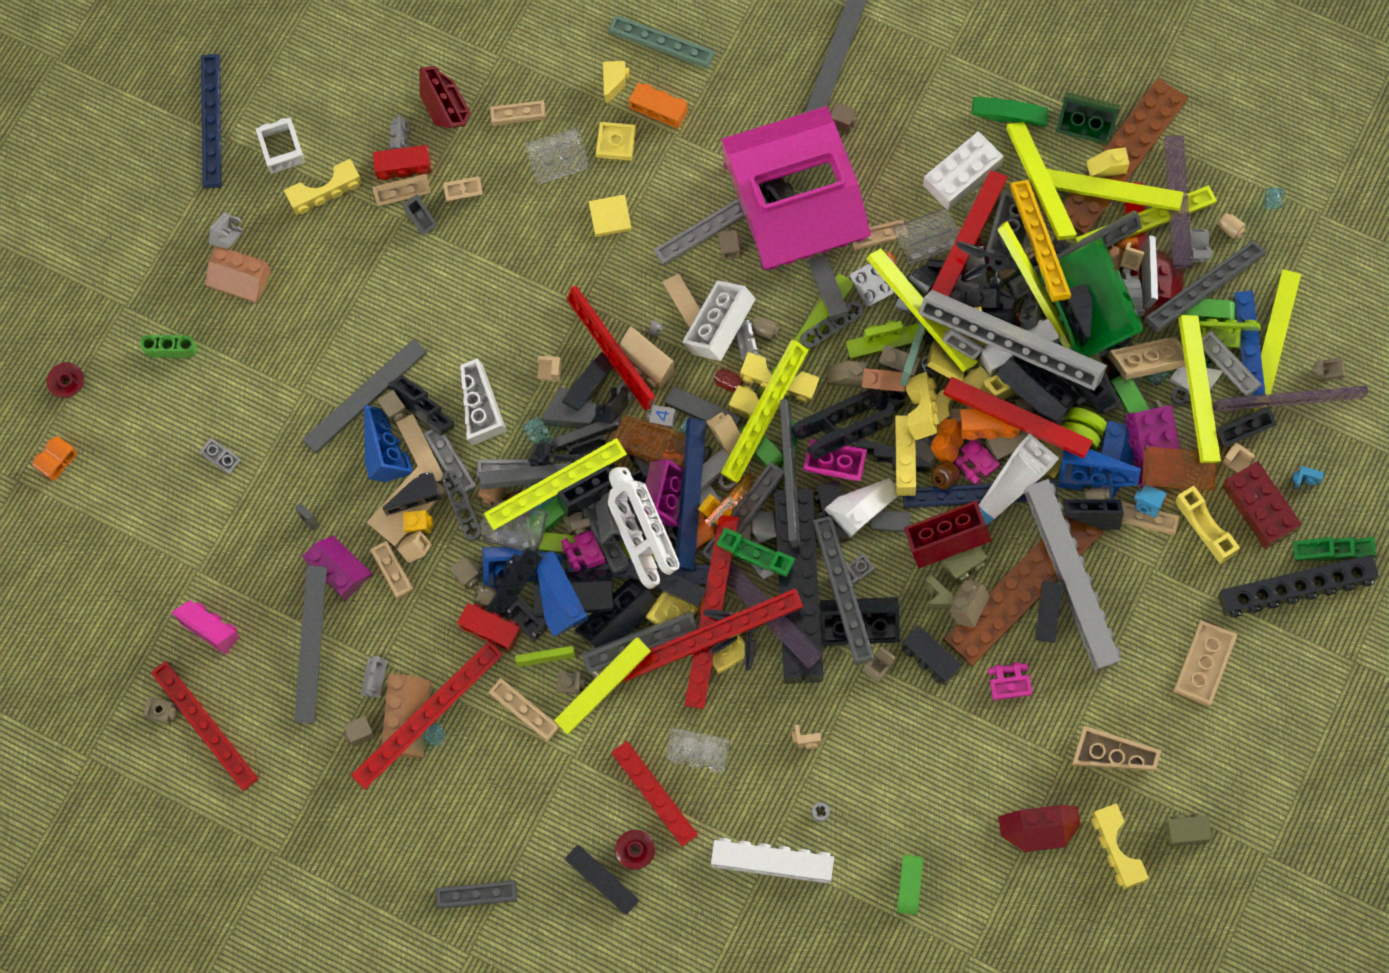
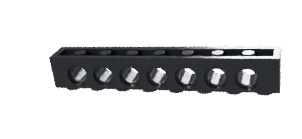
[1218,555,1379,618]

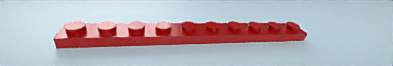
[684,514,739,709]
[622,588,804,683]
[350,640,503,790]

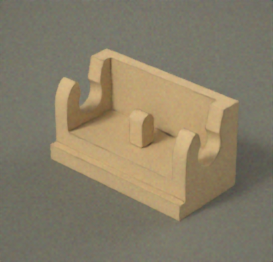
[443,176,483,202]
[706,412,741,456]

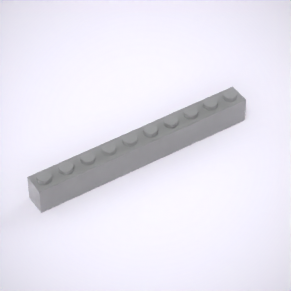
[919,290,1107,390]
[1024,479,1121,671]

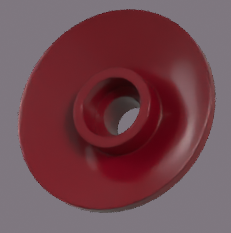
[47,362,84,398]
[615,830,655,870]

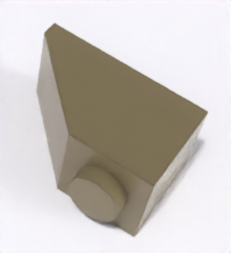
[827,361,867,388]

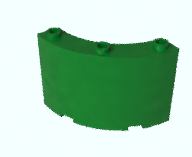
[1039,238,1143,357]

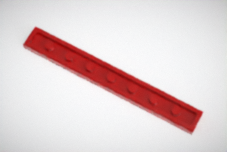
[931,170,1008,297]
[566,286,655,410]
[943,377,1093,459]
[150,661,259,792]

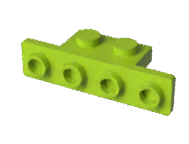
[1199,319,1261,349]
[846,320,923,359]

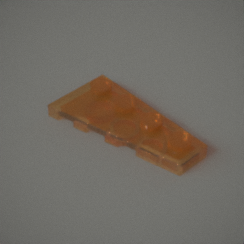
[705,472,755,526]

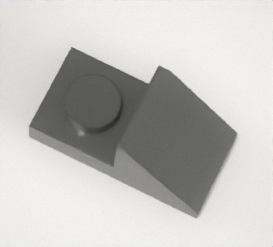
[402,194,438,235]

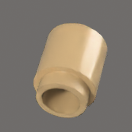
[1218,213,1247,240]

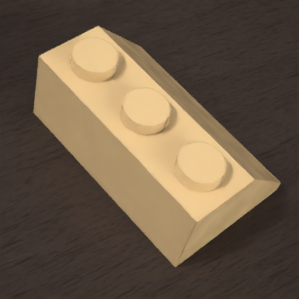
[619,327,675,390]

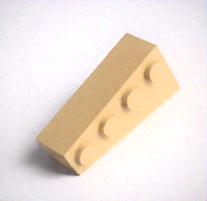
[1071,726,1162,772]

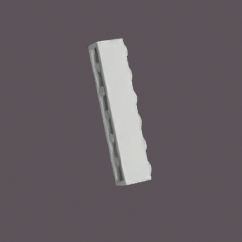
[711,838,834,884]

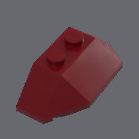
[419,66,470,128]
[1140,250,1184,319]
[998,805,1081,853]

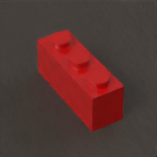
[373,145,432,180]
[457,603,521,653]

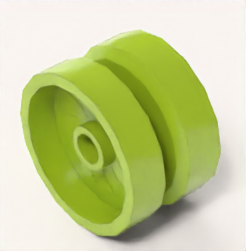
[1061,407,1107,451]

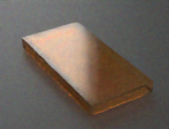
[612,415,686,468]
[1143,447,1216,491]

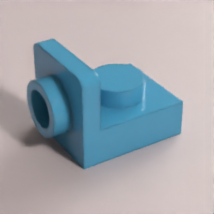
[1292,466,1324,490]

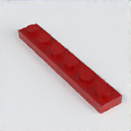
[611,741,698,848]

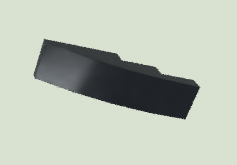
[562,352,614,411]
[388,375,454,436]
[855,440,931,473]
[625,561,706,608]
[564,844,640,915]

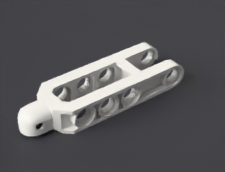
[608,467,679,589]

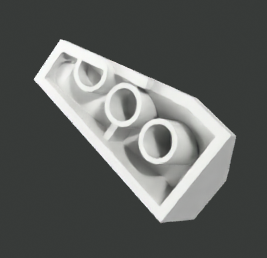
[824,478,898,538]

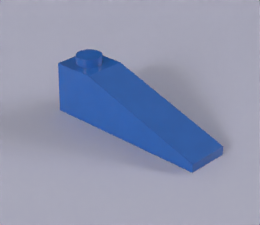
[364,405,413,482]
[1094,421,1134,500]
[1058,449,1141,490]
[481,547,562,588]
[537,551,589,637]

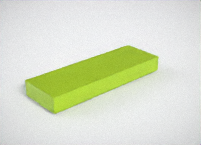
[515,646,576,667]

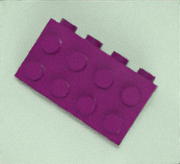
[1126,405,1187,489]

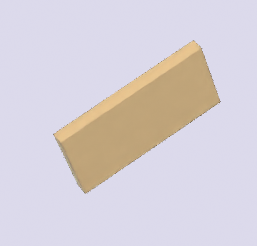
[1108,336,1186,380]
[367,466,446,548]
[1173,620,1238,706]

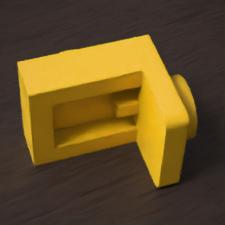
[698,494,732,524]
[403,510,433,534]

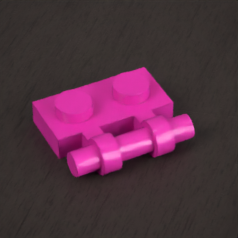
[954,439,1000,485]
[561,530,605,572]
[987,662,1032,701]

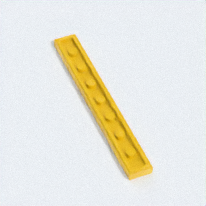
[1010,180,1071,302]

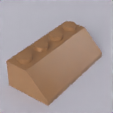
[382,674,431,758]

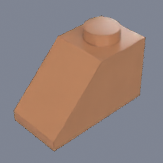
[862,368,906,392]

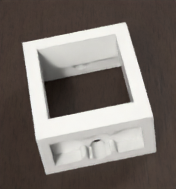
[256,118,306,174]

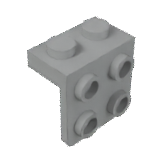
[850,255,895,306]

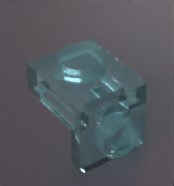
[522,416,552,446]

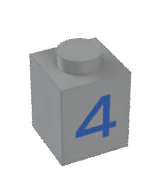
[646,405,676,433]

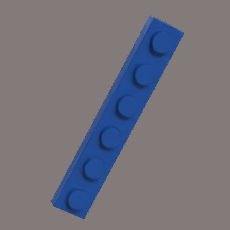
[1234,290,1266,399]

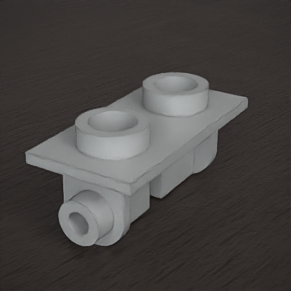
[389,115,410,150]
[736,320,759,360]
[361,656,387,698]

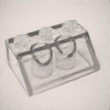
[524,127,589,185]
[893,208,959,265]
[479,500,548,551]
[667,727,730,773]

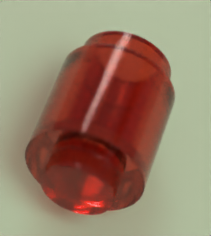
[713,368,743,393]

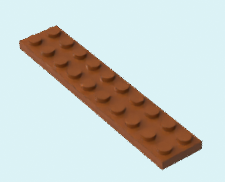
[1063,78,1188,235]
[943,515,1105,667]

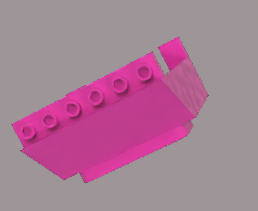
[721,106,871,271]

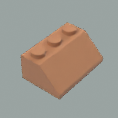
[205,246,271,303]

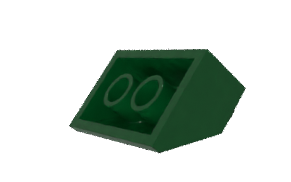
[1056,92,1120,145]

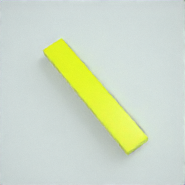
[554,637,651,734]

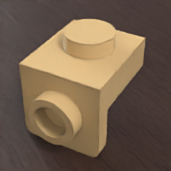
[791,724,822,749]

